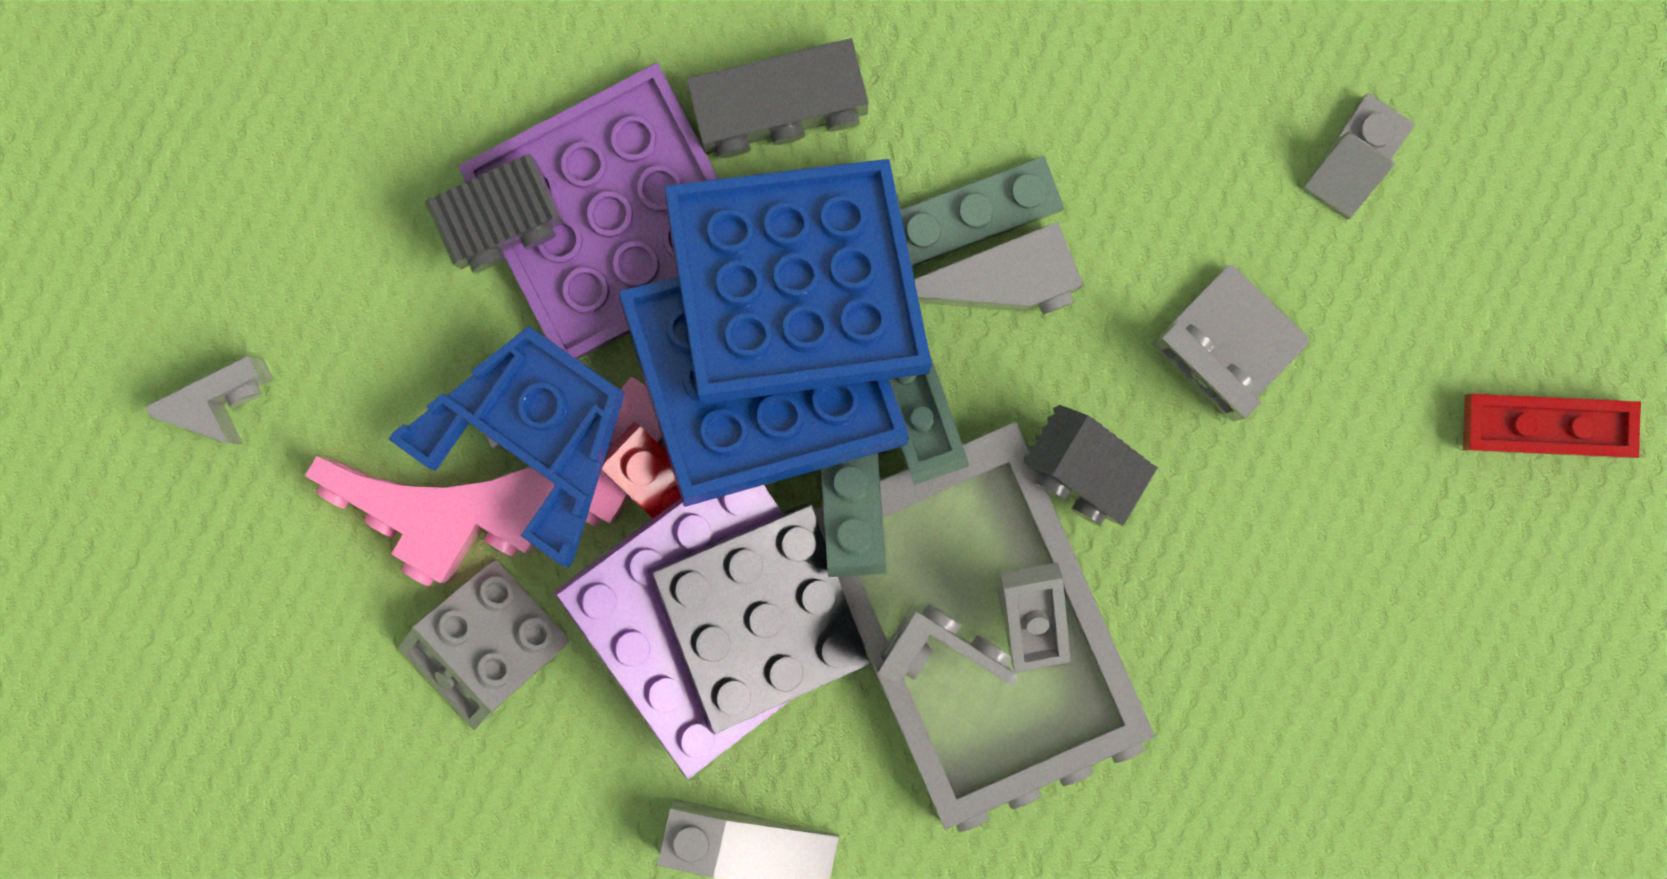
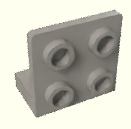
[1152,265,1309,421]
[398,561,569,730]
[874,603,1018,686]

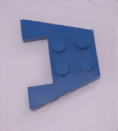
[389,326,625,568]

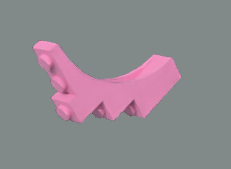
[305,377,663,586]

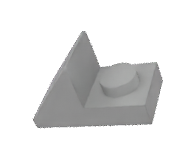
[1302,93,1415,219]
[146,355,273,444]
[998,562,1071,673]

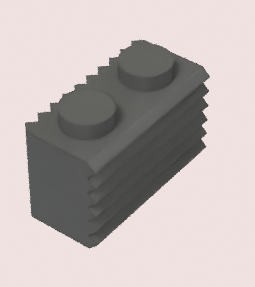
[425,154,564,273]
[1024,405,1158,526]

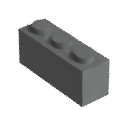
[686,38,868,158]

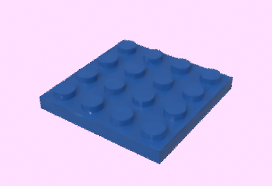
[665,159,932,404]
[619,276,909,507]

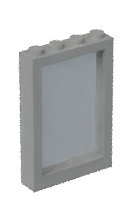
[813,422,1155,832]

